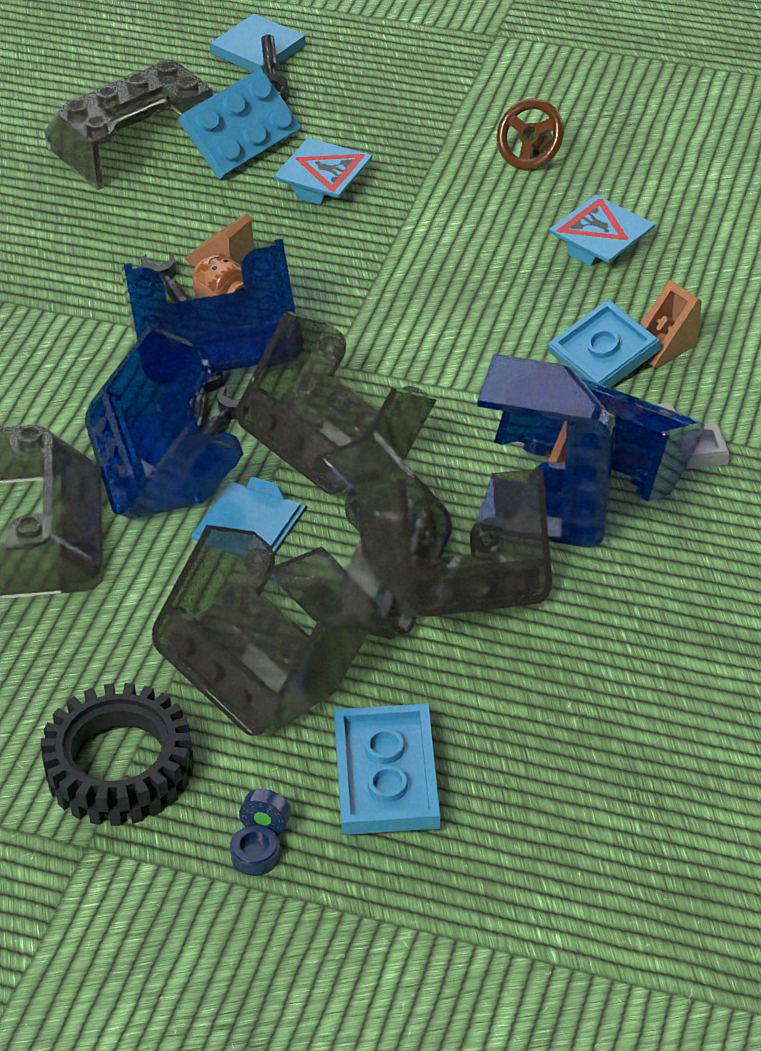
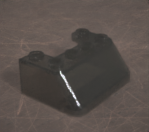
[45,60,213,190]
[236,311,437,496]
[152,525,370,736]

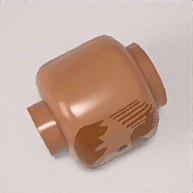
[192,254,250,311]

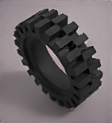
[41,683,194,826]

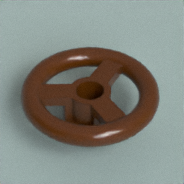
[496,98,564,170]

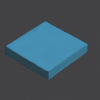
[210,14,306,73]
[547,299,661,395]

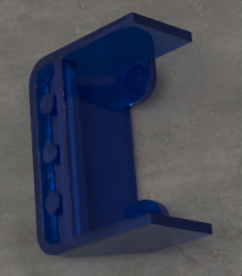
[476,354,615,548]
[494,371,705,502]

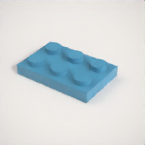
[177,68,302,179]
[334,703,440,835]

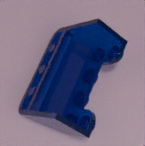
[121,239,301,382]
[85,325,244,520]

